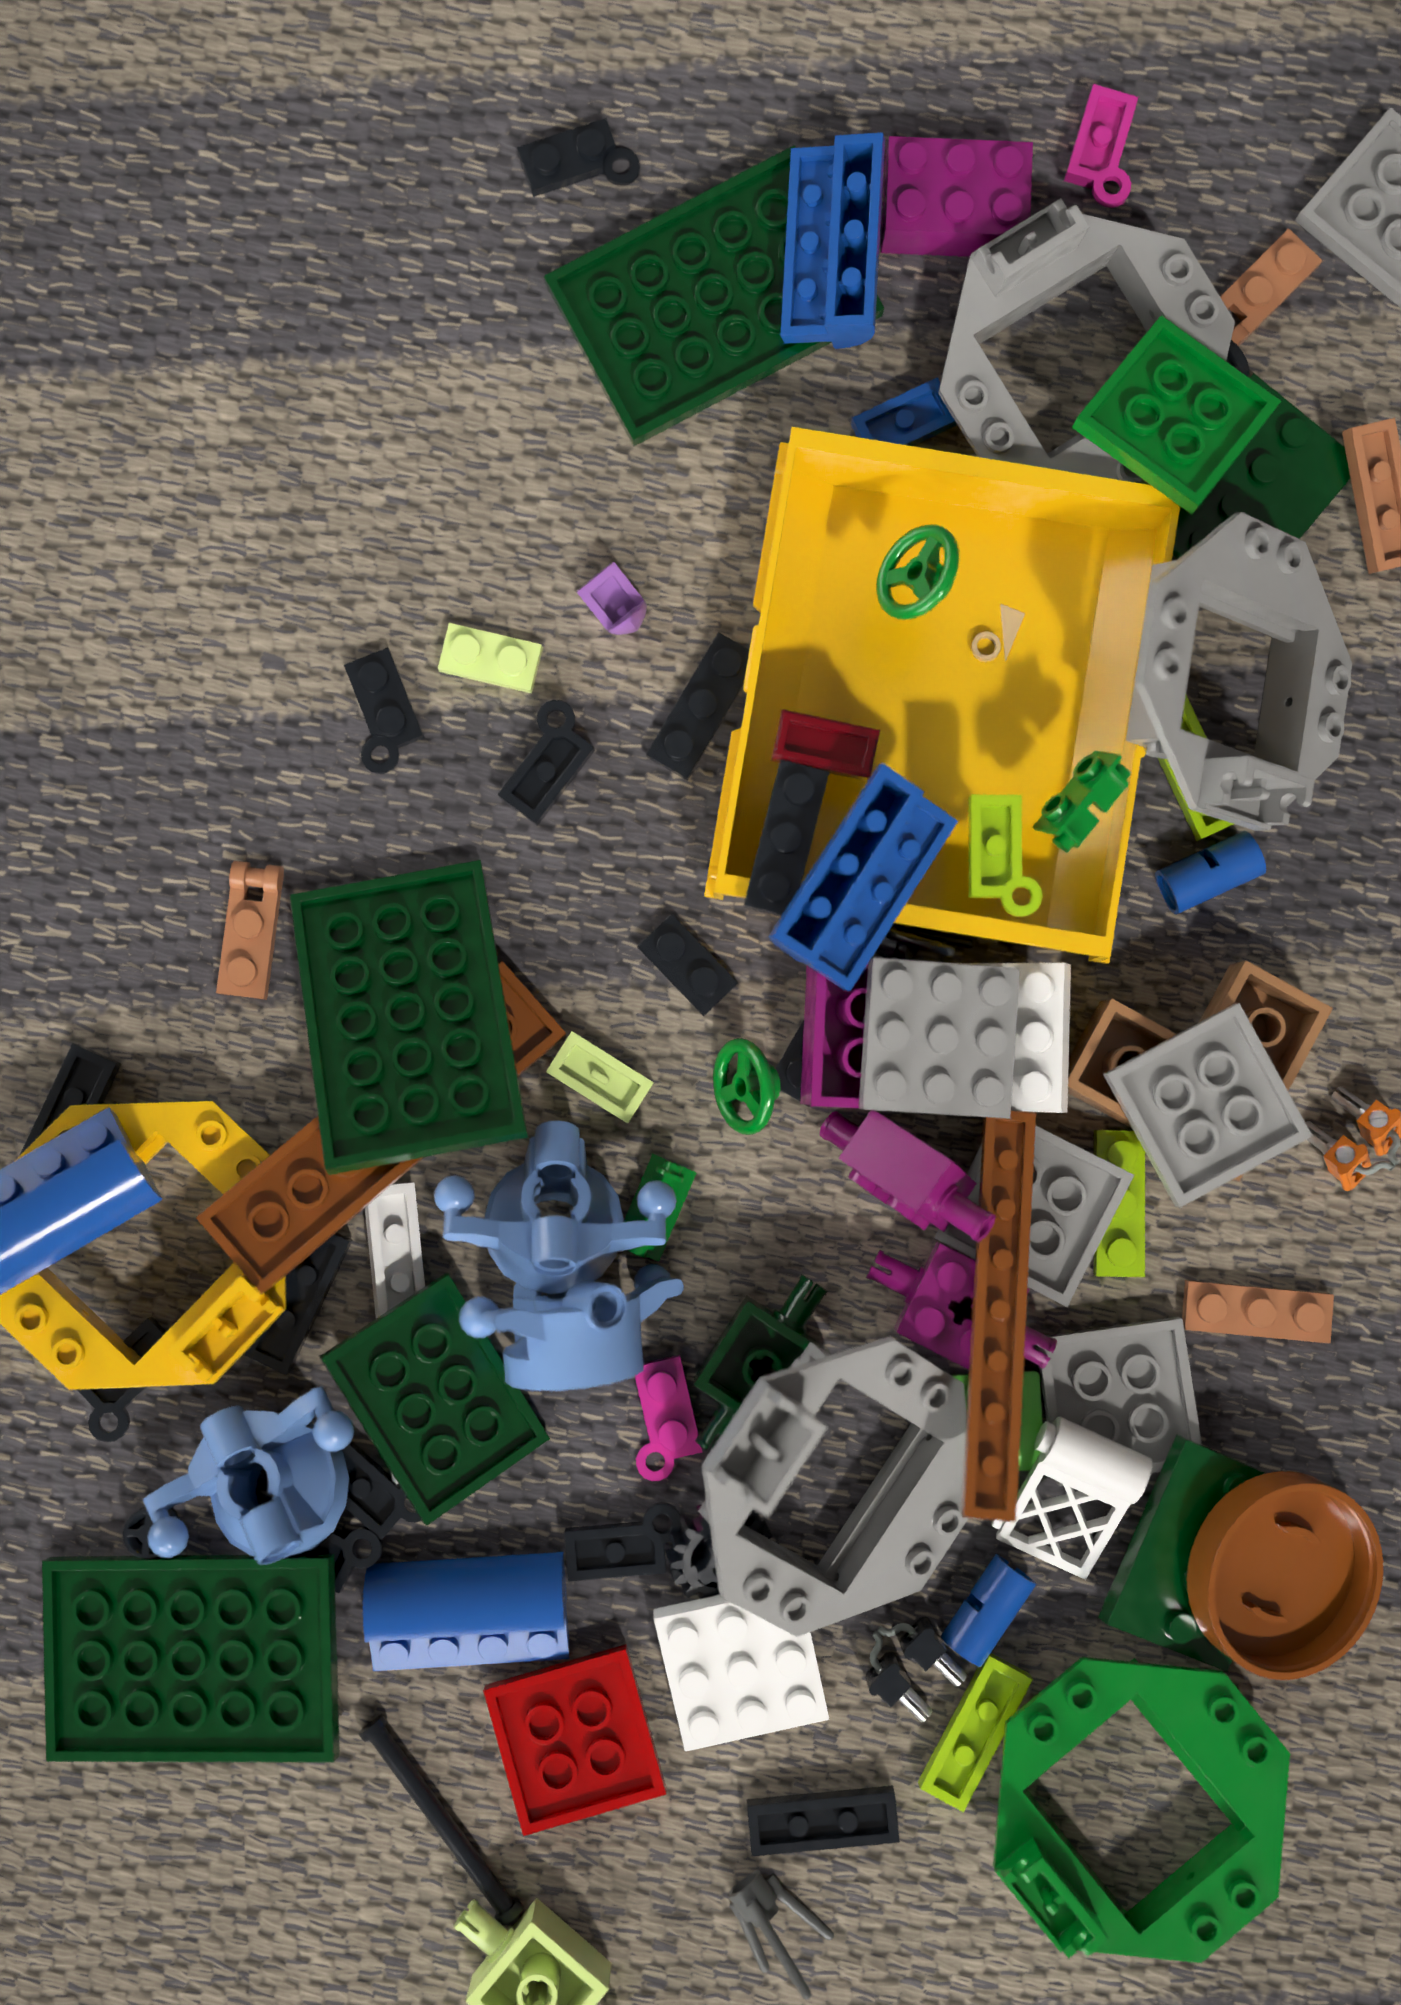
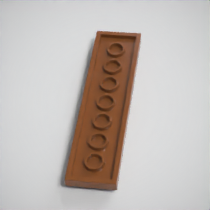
[196,961,566,1294]

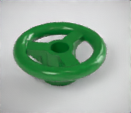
[876,524,960,620]
[713,1038,781,1135]

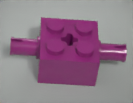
[819,1110,996,1242]
[866,1242,1057,1370]

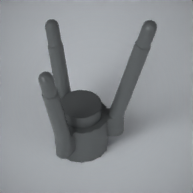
[728,1870,834,2000]

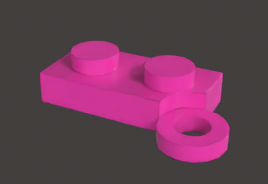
[1064,84,1139,208]
[635,1355,703,1481]

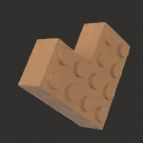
[1068,960,1333,1182]

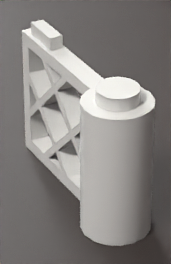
[992,1417,1152,1580]

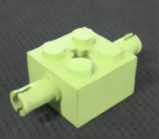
[454,1898,611,2005]

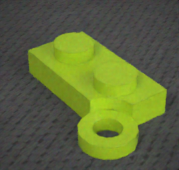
[968,795,1042,917]

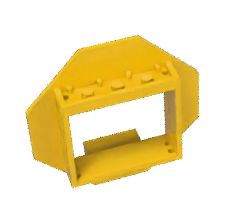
[0,1101,286,1390]

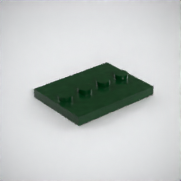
[1173,373,1351,560]
[319,1274,550,1526]
[1098,1434,1266,1672]

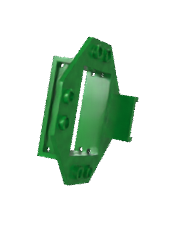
[993,1657,1290,1963]

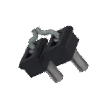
[865,1617,967,1722]

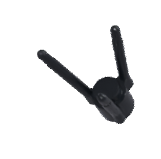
[875,923,974,960]

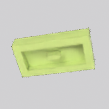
[438,623,543,693]
[546,1031,654,1124]

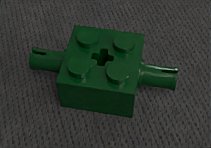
[694,1274,831,1450]

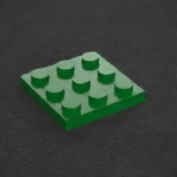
[1072,315,1281,515]

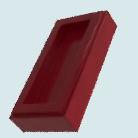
[771,709,880,781]

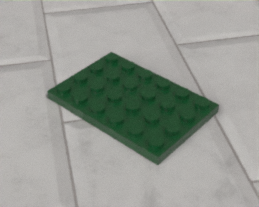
[544,145,885,447]
[290,860,528,1175]
[42,1554,340,1763]

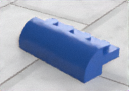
[780,132,885,349]
[768,763,958,991]
[0,1107,163,1295]
[363,1552,570,1671]

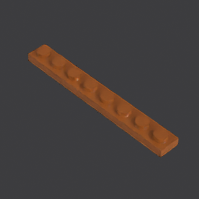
[961,1111,1036,1522]

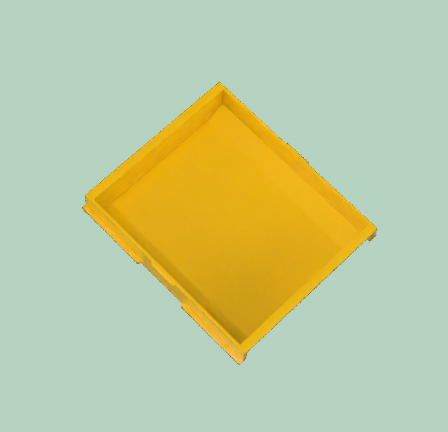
[704,427,1180,964]

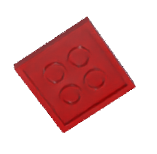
[483,1644,667,1836]

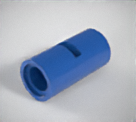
[1155,831,1266,915]
[940,1554,1037,1667]

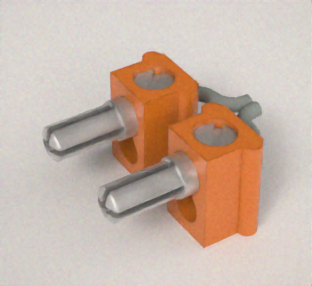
[1305,1086,1401,1191]

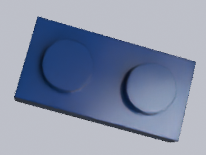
[851,377,957,446]

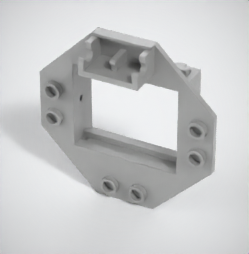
[938,198,1235,485]
[1126,512,1352,831]
[698,1336,968,1637]

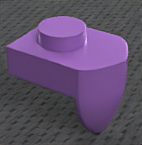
[576,561,647,635]

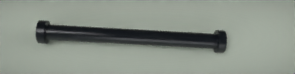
[358,1714,524,1926]

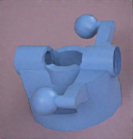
[434,1121,677,1294]
[459,1264,684,1391]
[143,1387,354,1565]

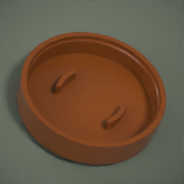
[1187,1471,1383,1680]

